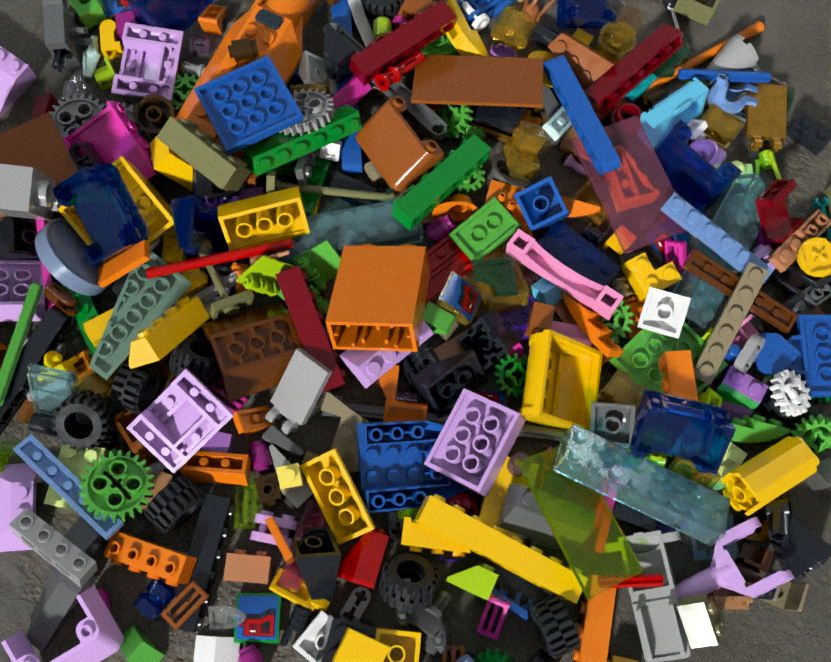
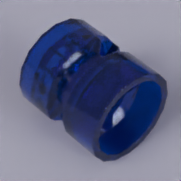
[133,579,176,621]

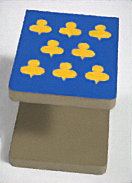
[758,572,809,612]

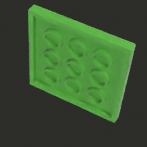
[609,322,728,421]

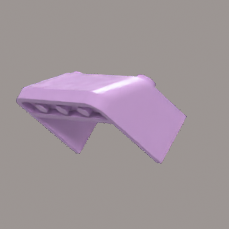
[1,586,124,662]

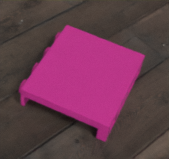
[63,101,160,187]

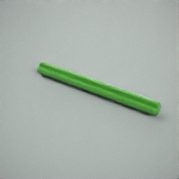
[0,283,44,406]

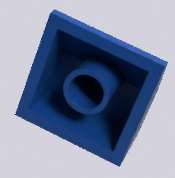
[514,176,570,232]

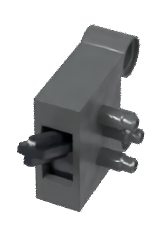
[42,0,92,72]

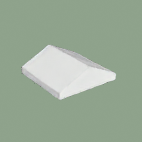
[298,50,337,96]
[637,287,691,339]
[292,610,328,662]
[193,635,241,662]

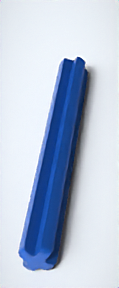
[677,68,772,83]

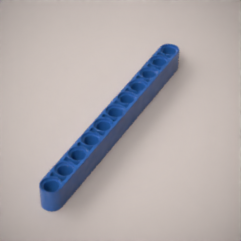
[331,0,363,175]

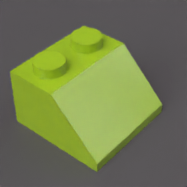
[444,563,499,601]

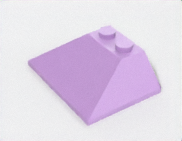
[111,22,184,102]
[126,368,234,474]
[0,463,43,552]

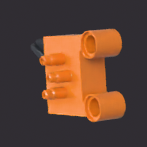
[484,171,543,237]

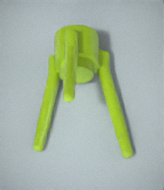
[754,150,782,188]

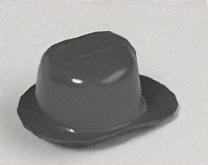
[491,154,530,188]

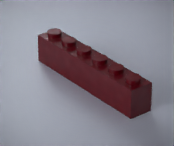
[349,0,457,86]
[584,24,683,116]
[275,266,348,394]

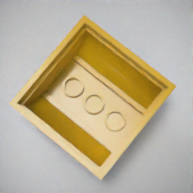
[58,156,178,264]
[519,329,603,434]

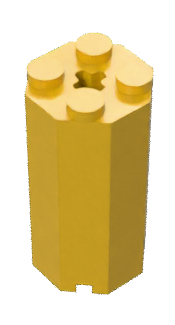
[721,436,819,516]

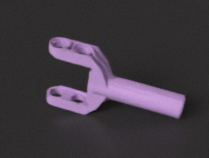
[675,517,795,601]

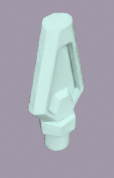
[82,35,101,79]

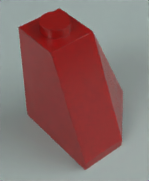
[337,527,389,589]

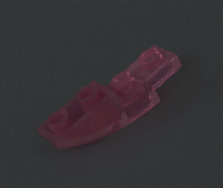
[278,499,325,592]

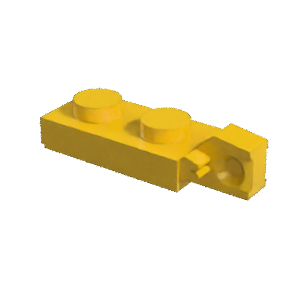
[269,568,330,613]

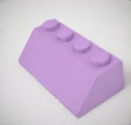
[340,320,434,389]

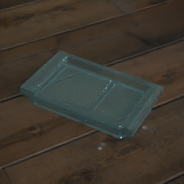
[27,363,79,421]

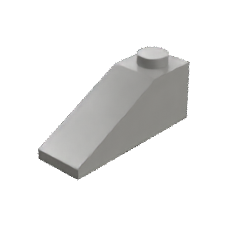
[269,444,314,510]

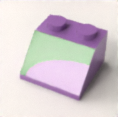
[713,365,769,421]

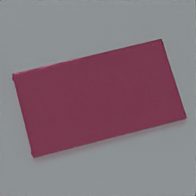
[571,115,686,254]

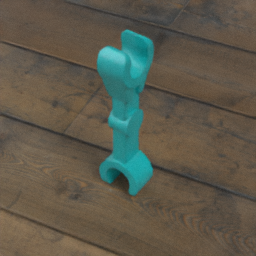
[813,197,831,243]

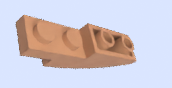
[767,209,831,273]

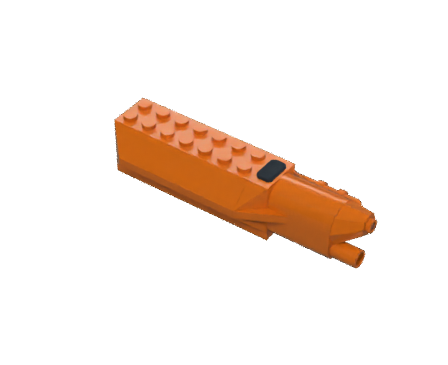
[176,0,321,158]

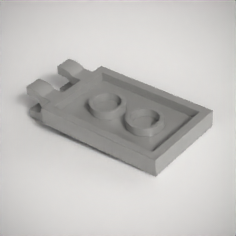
[265,348,332,435]

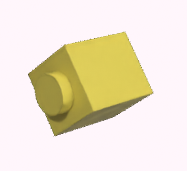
[276,463,305,492]

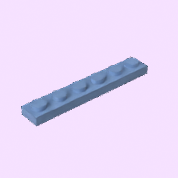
[660,192,774,285]
[13,434,124,541]

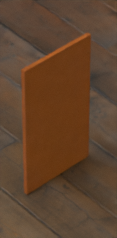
[410,55,544,108]
[0,112,84,219]

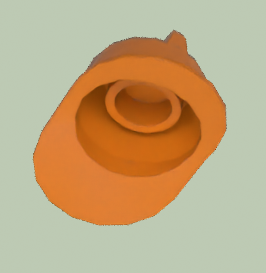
[432,194,479,223]

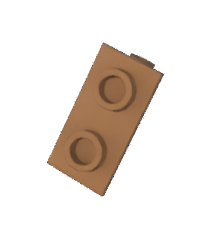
[707,587,753,610]

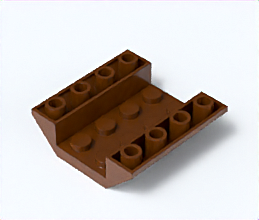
[201,302,304,402]

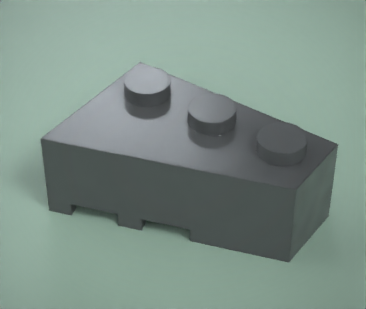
[64,496,129,559]

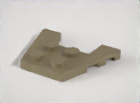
[301,391,369,472]

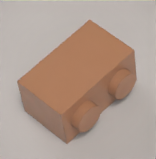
[223,549,274,584]

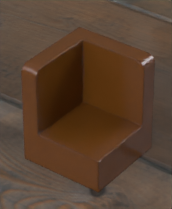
[736,542,775,573]

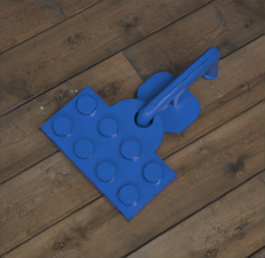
[723,315,831,397]

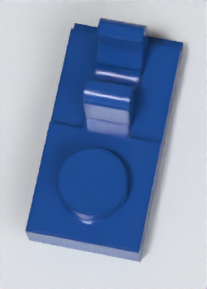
[491,587,533,620]

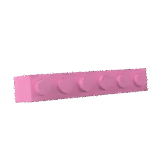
[506,228,624,320]

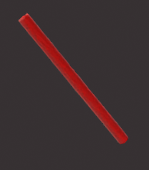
[145,238,294,279]

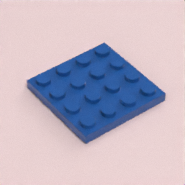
[194,55,304,155]

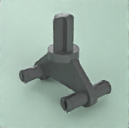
[396,591,452,653]

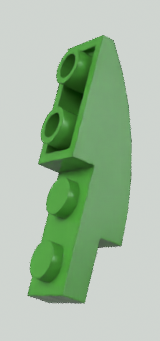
[704,413,790,443]

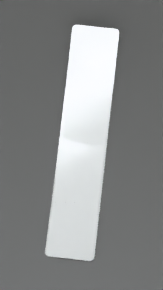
[348,0,374,48]

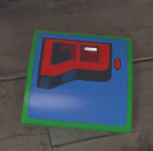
[234,593,282,644]

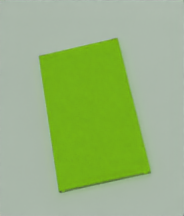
[516,442,643,599]

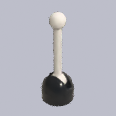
[662,0,683,36]

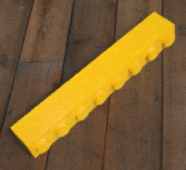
[415,494,587,604]

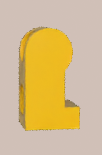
[99,19,124,59]

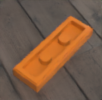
[97,240,150,288]

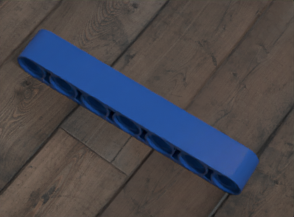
[543,55,621,176]

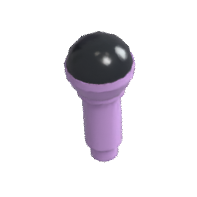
[561,153,588,176]

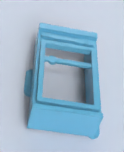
[637,77,709,152]

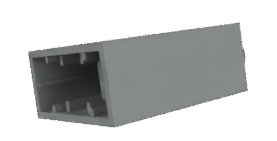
[0,164,64,221]

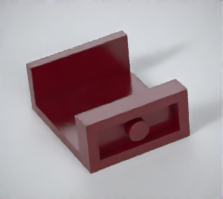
[755,179,804,243]

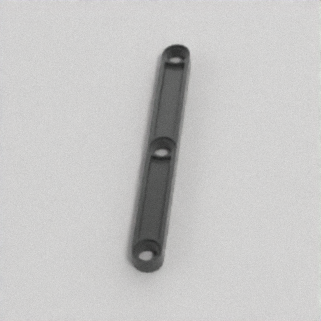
[324,22,447,140]

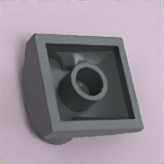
[589,401,636,448]

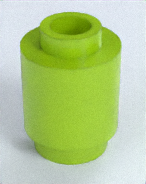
[373,16,392,39]

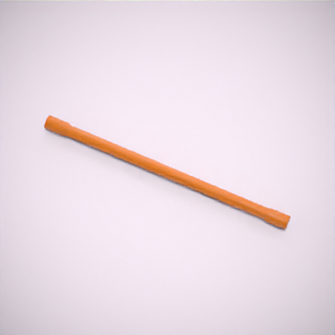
[595,21,764,121]

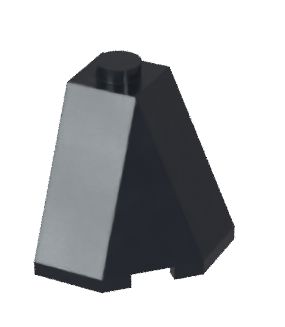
[770,517,831,582]
[291,527,341,600]

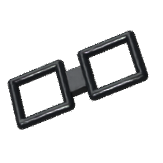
[760,259,831,309]

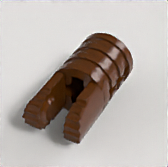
[44,282,79,317]

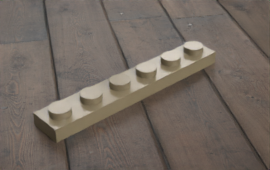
[693,262,769,385]

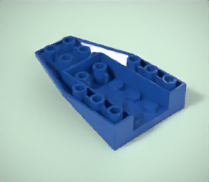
[357,420,468,513]

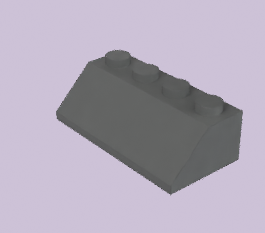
[497,484,595,554]

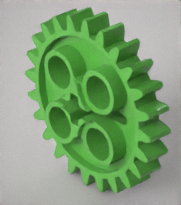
[79,450,155,523]

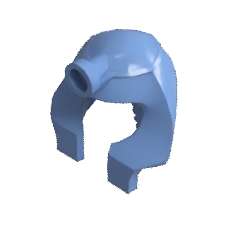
[707,73,758,122]

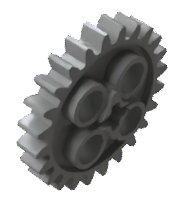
[279,88,335,136]
[49,93,106,138]

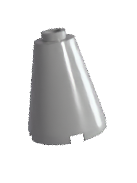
[706,34,759,86]

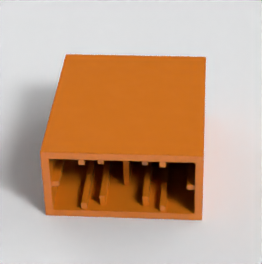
[325,243,430,352]

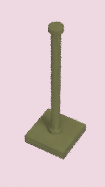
[266,166,394,204]
[174,201,254,322]

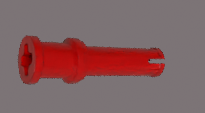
[375,51,425,91]

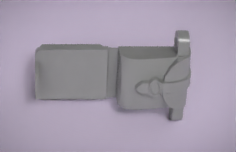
[603,530,691,662]

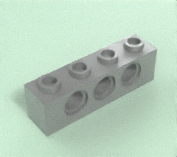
[9,507,97,587]

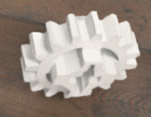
[769,370,811,417]

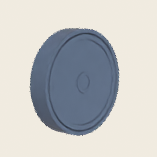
[35,218,113,296]

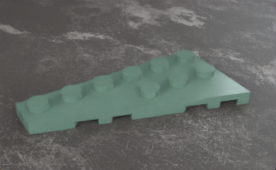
[89,250,192,381]

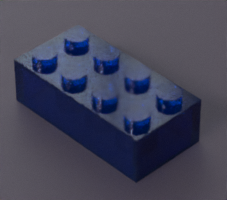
[537,220,621,286]

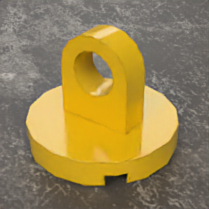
[797,237,831,277]

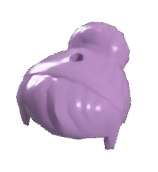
[685,138,727,169]

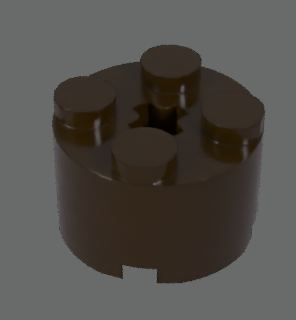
[134,94,178,139]

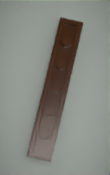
[682,248,798,333]

